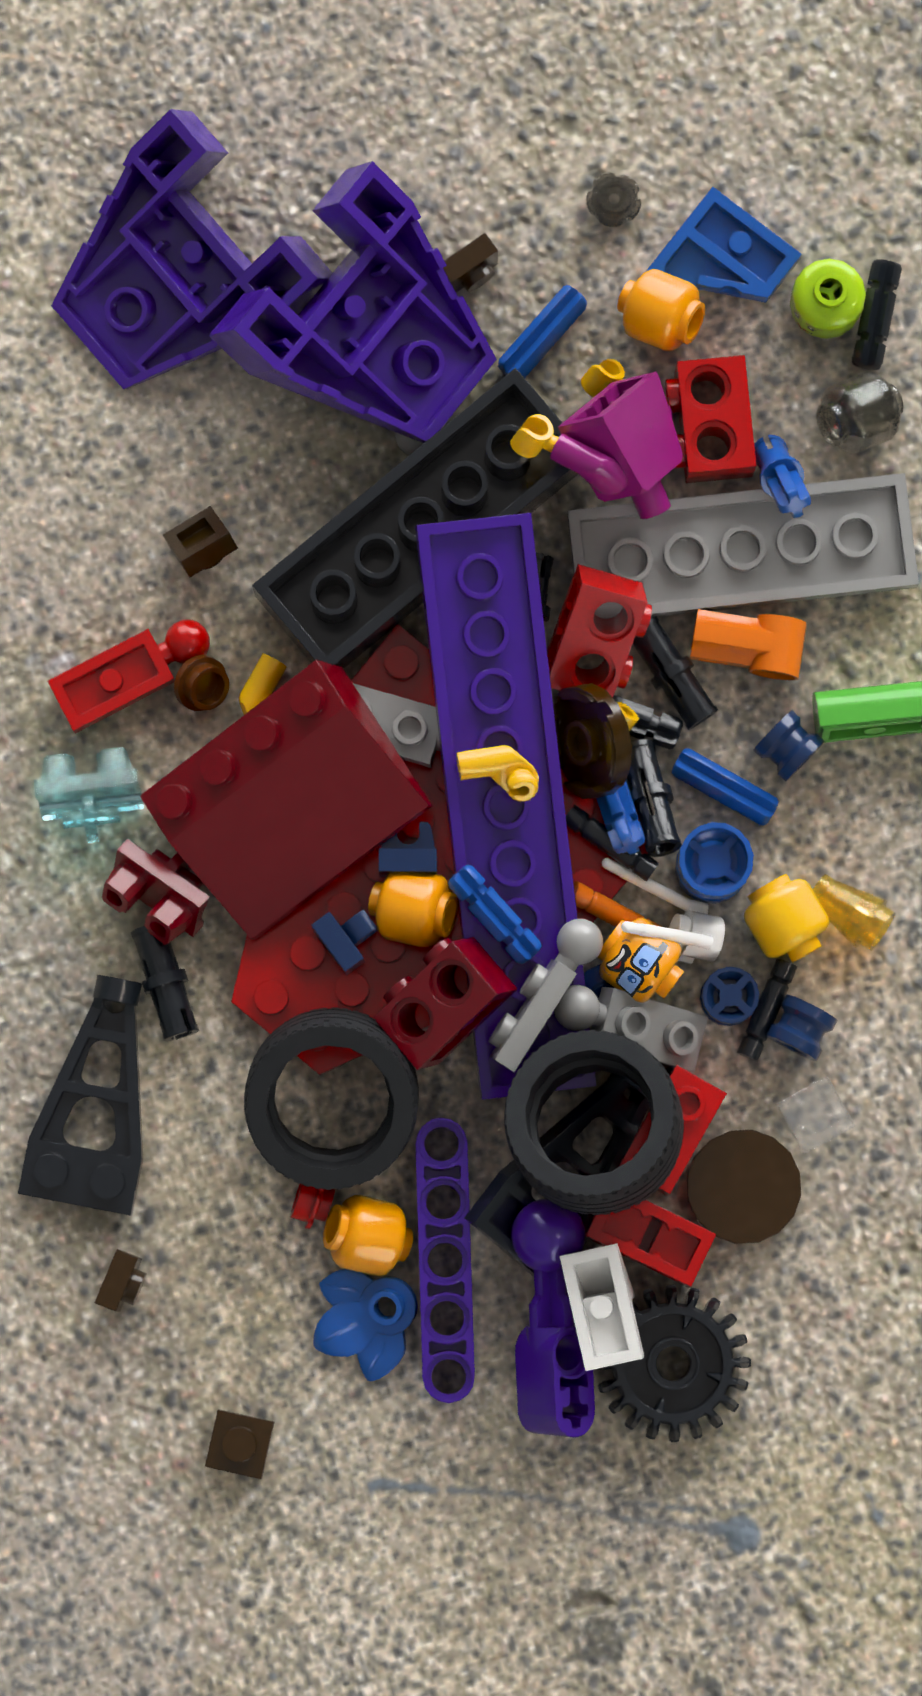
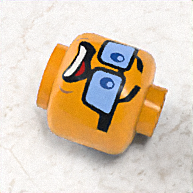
[598,918,684,1003]

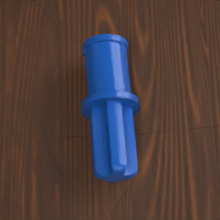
[754,435,811,518]

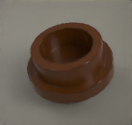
[174,655,230,711]

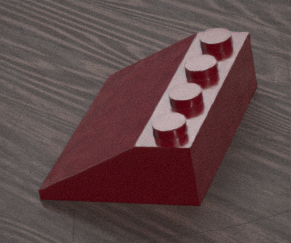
[140,660,432,940]

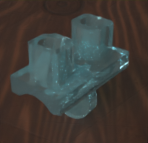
[34,747,144,843]

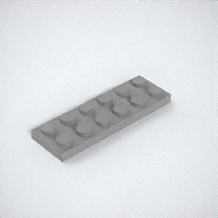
[567,473,919,619]

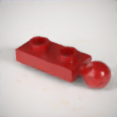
[47,619,210,734]

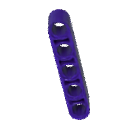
[415,1118,475,1403]

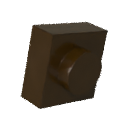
[443,233,498,293]
[163,506,238,578]
[94,1249,147,1312]
[205,1409,275,1479]

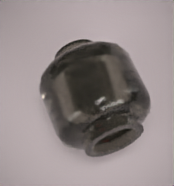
[816,372,904,454]

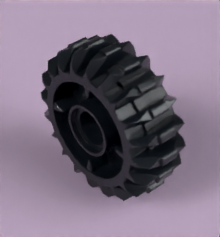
[597,1285,751,1442]

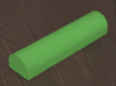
[812,681,922,743]

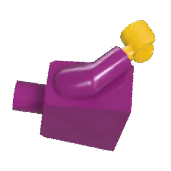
[510,359,683,519]

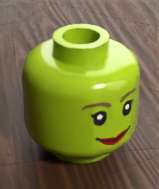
[790,258,866,339]

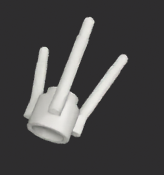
[602,858,725,964]

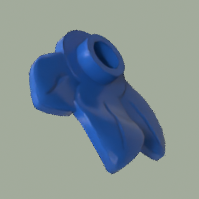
[313,1269,418,1381]

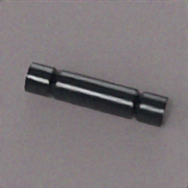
[566,804,659,882]
[737,958,798,1061]

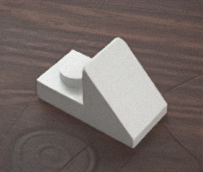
[559,1243,644,1371]

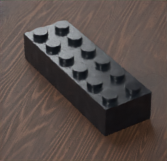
[252,368,578,669]

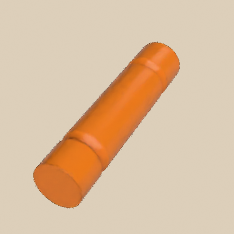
[573,881,663,927]

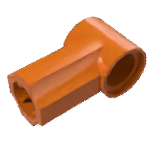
[690,609,807,681]

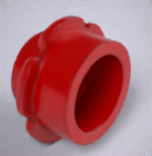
[290,1183,335,1229]

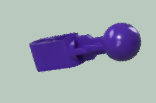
[511,1198,595,1438]

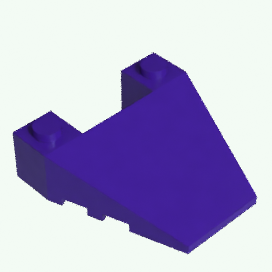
[51,109,333,389]
[209,161,497,443]

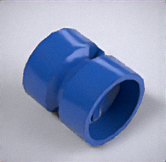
[675,822,754,904]

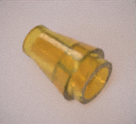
[813,874,896,951]

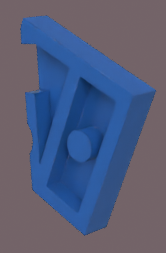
[646,187,802,303]

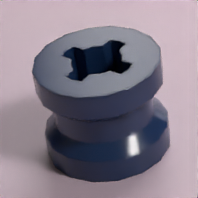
[753,710,825,781]
[699,966,759,1027]
[766,994,838,1061]

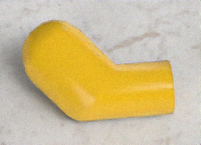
[239,653,287,715]

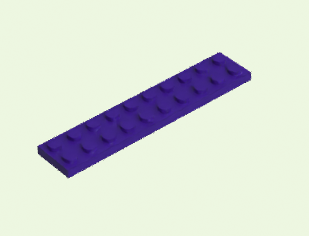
[415,513,596,1100]

